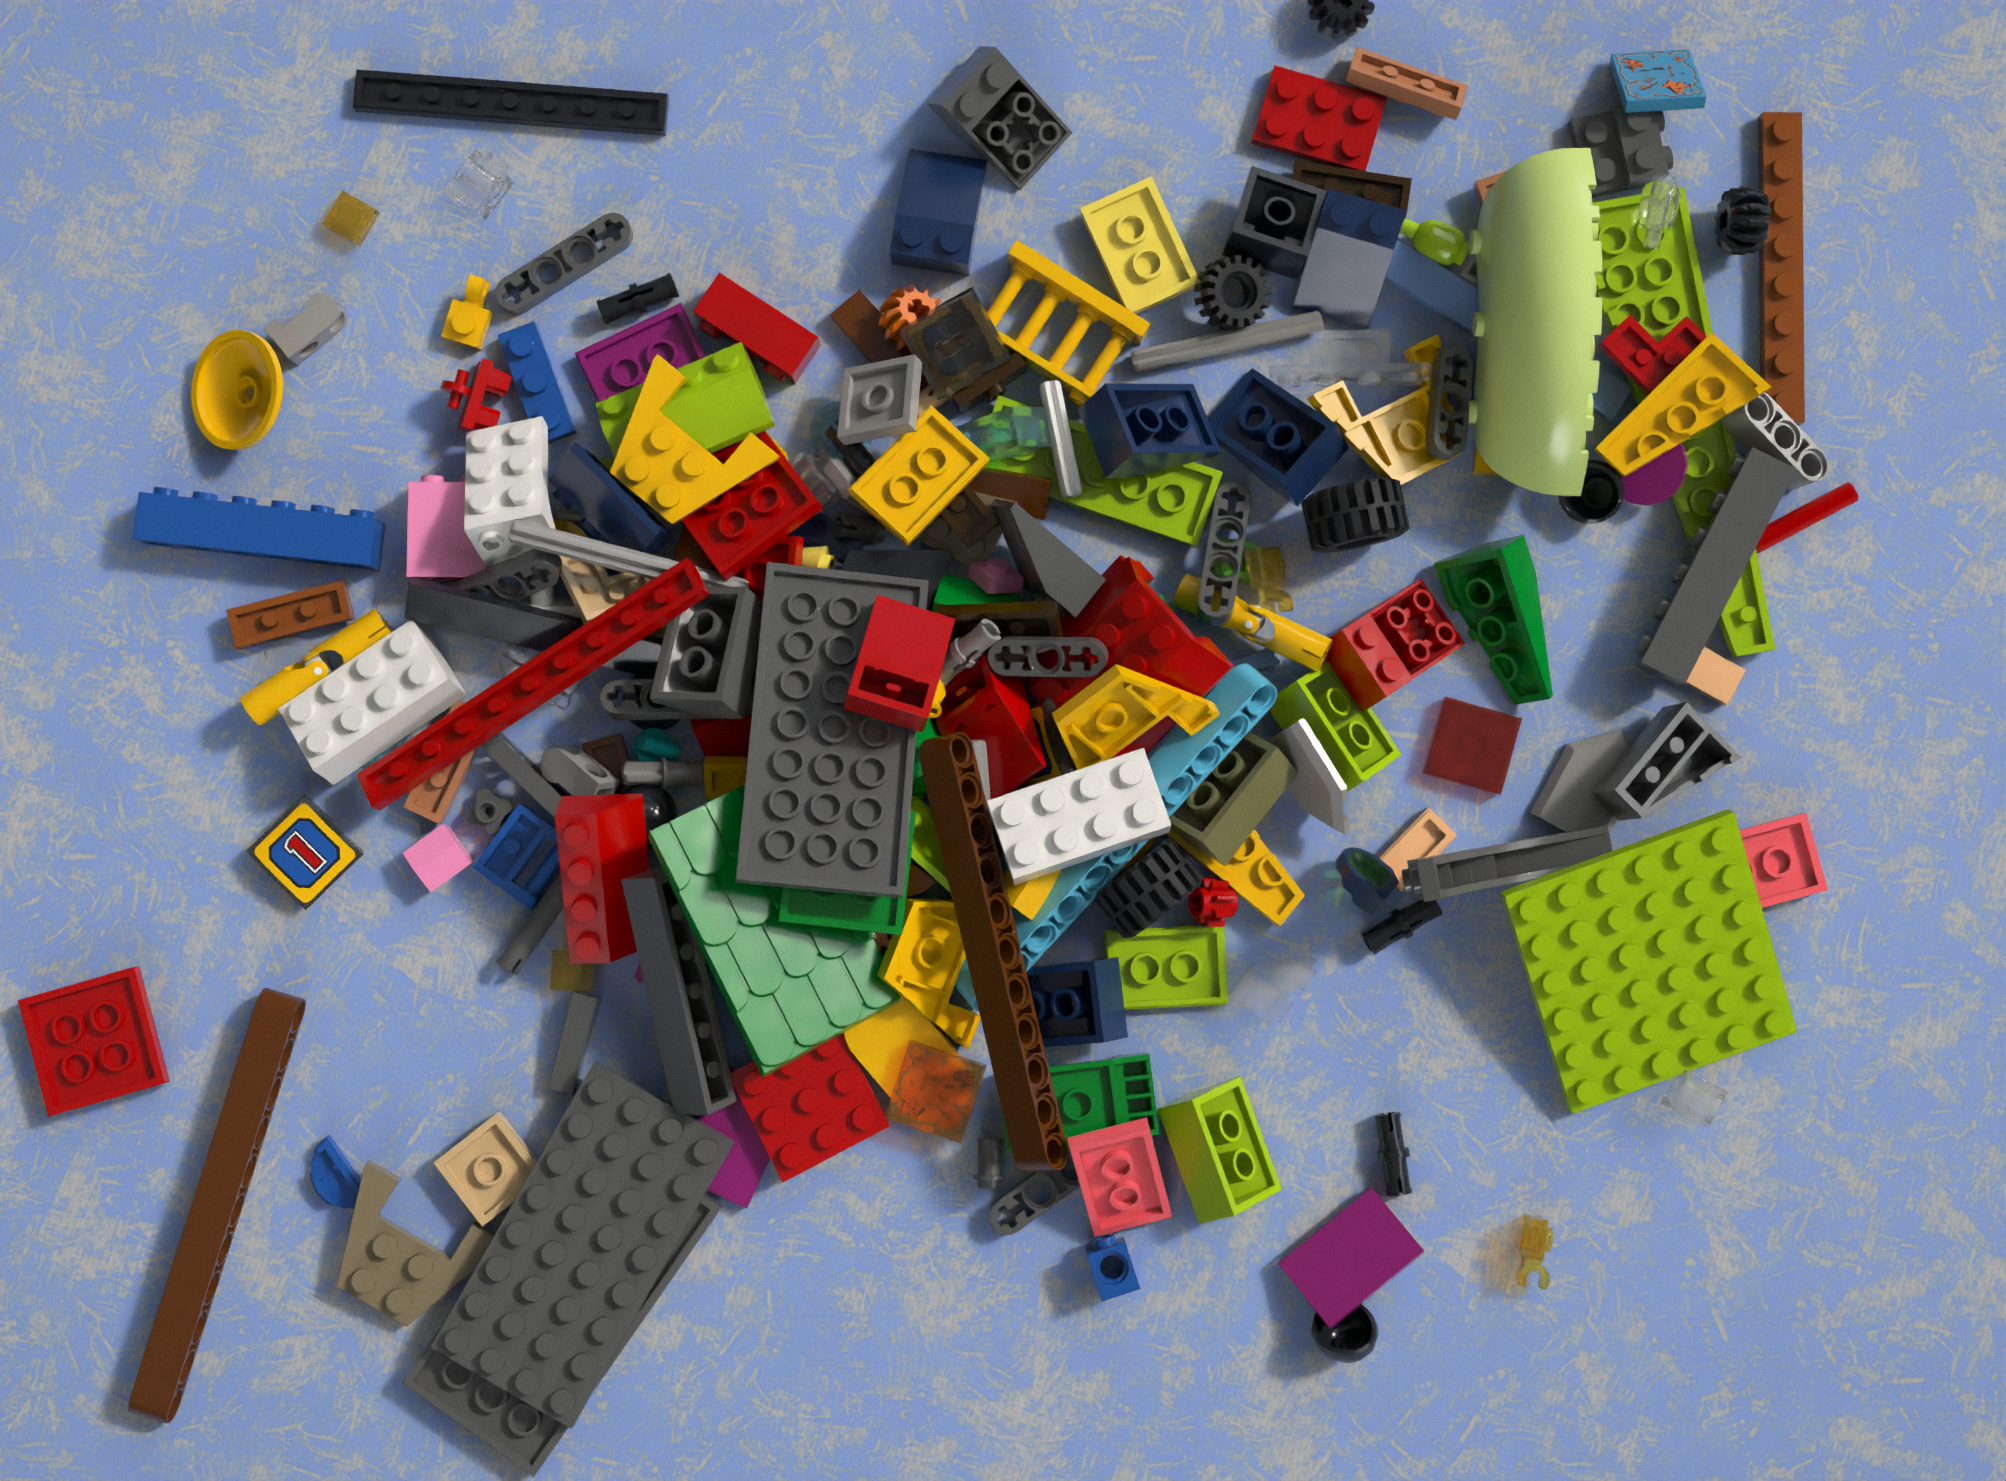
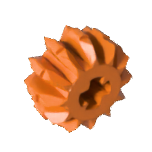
[878,283,941,355]

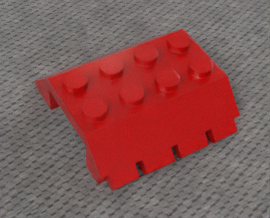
[1025,555,1234,759]

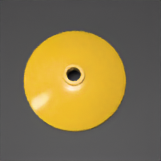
[191,330,284,450]

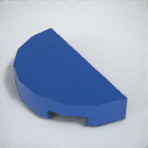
[310,1135,361,1209]

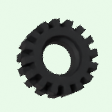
[1194,255,1272,330]

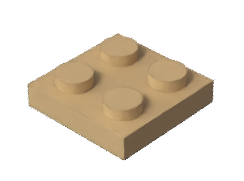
[434,1112,537,1227]

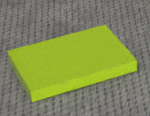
[1104,925,1228,1010]

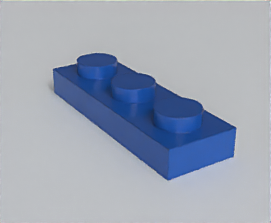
[498,321,577,444]

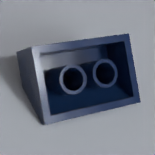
[549,442,673,555]

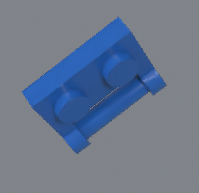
[472,803,560,909]

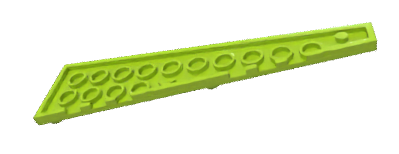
[1592,187,1776,658]

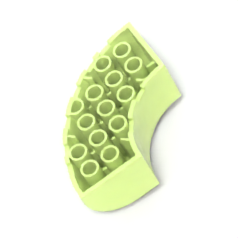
[1468,148,1602,496]

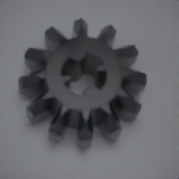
[1307,0,1375,39]
[1714,186,1771,255]

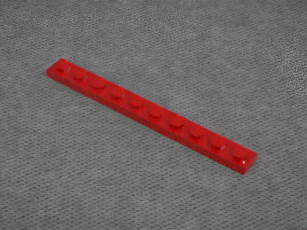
[357,557,710,811]

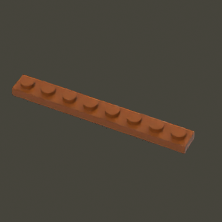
[1758,112,1805,425]

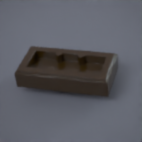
[952,353,1026,415]

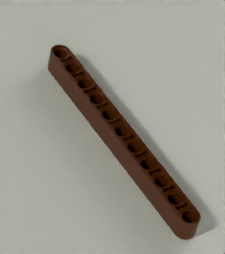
[919,732,1068,1173]
[128,988,306,1424]

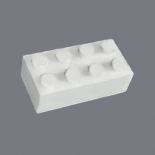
[278,620,467,785]
[987,748,1171,885]

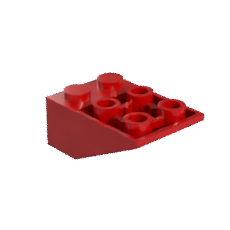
[1325,579,1465,712]
[843,595,955,732]
[935,654,1046,799]

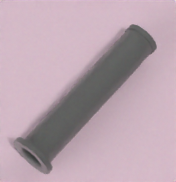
[496,873,564,975]

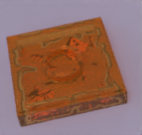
[885,1040,987,1143]

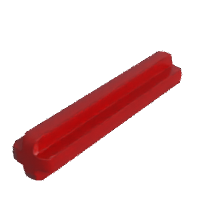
[1756,483,1859,553]

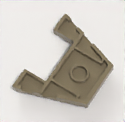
[337,1160,496,1327]

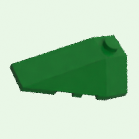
[1434,535,1553,705]

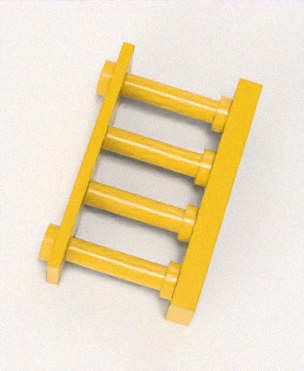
[985,239,1151,407]

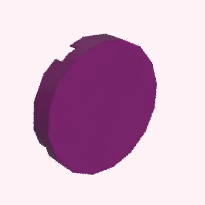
[1606,444,1689,506]

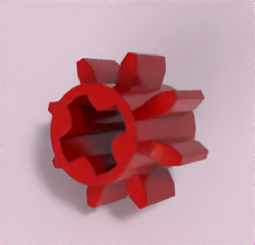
[1188,878,1238,927]

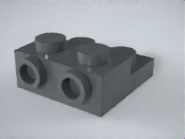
[1568,105,1674,197]

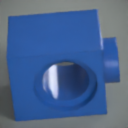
[1086,1234,1140,1302]

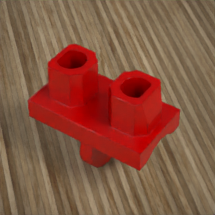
[440,358,512,432]

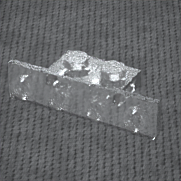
[1269,330,1430,388]

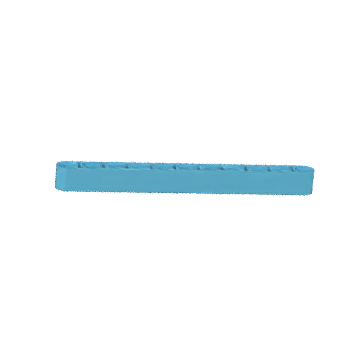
[954,664,1277,1012]

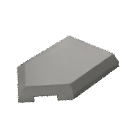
[1267,719,1349,834]
[1529,728,1628,833]

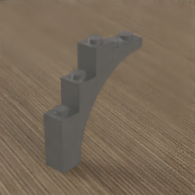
[1402,825,1613,902]

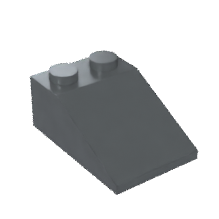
[991,499,1106,617]

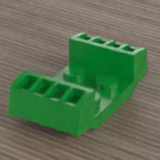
[1001,1053,1160,1154]

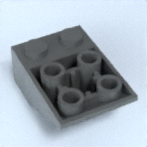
[927,46,1072,190]

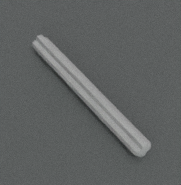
[509,519,749,588]

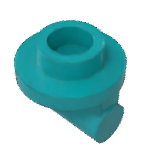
[633,728,681,761]

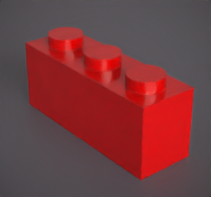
[693,272,821,384]

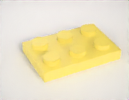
[1079,176,1201,314]

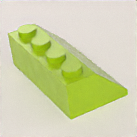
[595,342,775,458]

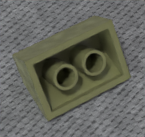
[1169,732,1298,866]

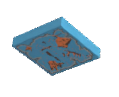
[1609,49,1707,113]

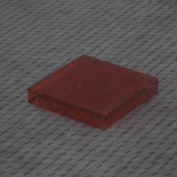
[1422,696,1522,795]

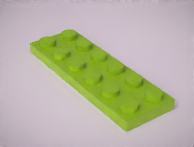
[980,395,1223,548]

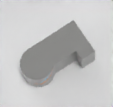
[264,293,347,366]
[540,746,621,796]

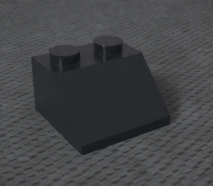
[1222,166,1326,280]

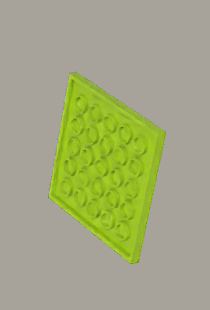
[1500,809,1798,1114]

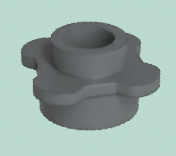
[465,788,513,835]

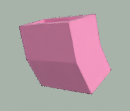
[402,824,474,893]

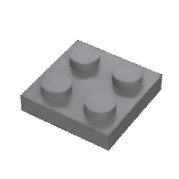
[837,354,922,445]

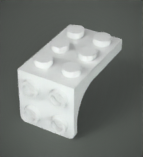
[464,416,560,577]

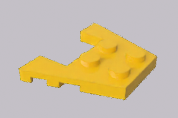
[1307,334,1462,485]
[610,354,780,525]
[1052,664,1220,770]
[877,899,1013,1049]

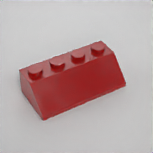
[555,793,650,964]

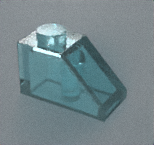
[957,406,1052,462]

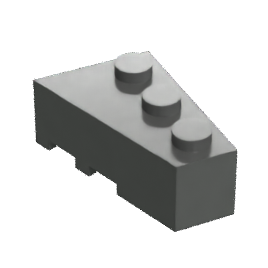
[1591,702,1742,821]

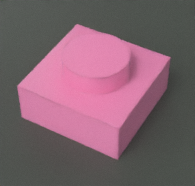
[968,557,1024,594]

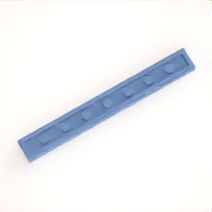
[1384,239,1633,422]

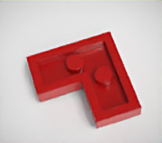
[1598,315,1707,396]

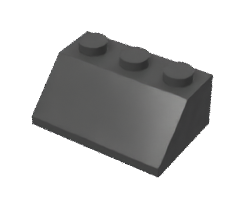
[650,586,763,719]

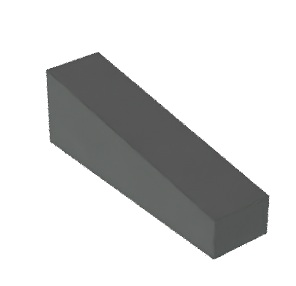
[548,991,602,1095]

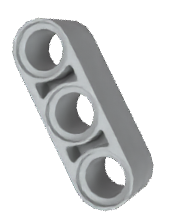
[1722,393,1829,490]

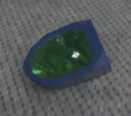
[1336,847,1399,916]

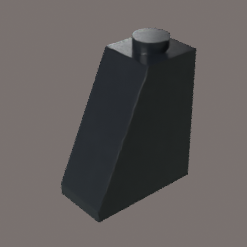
[830,550,952,610]

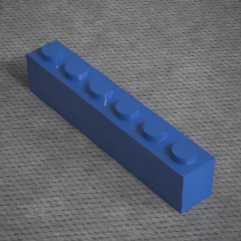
[132,487,386,571]

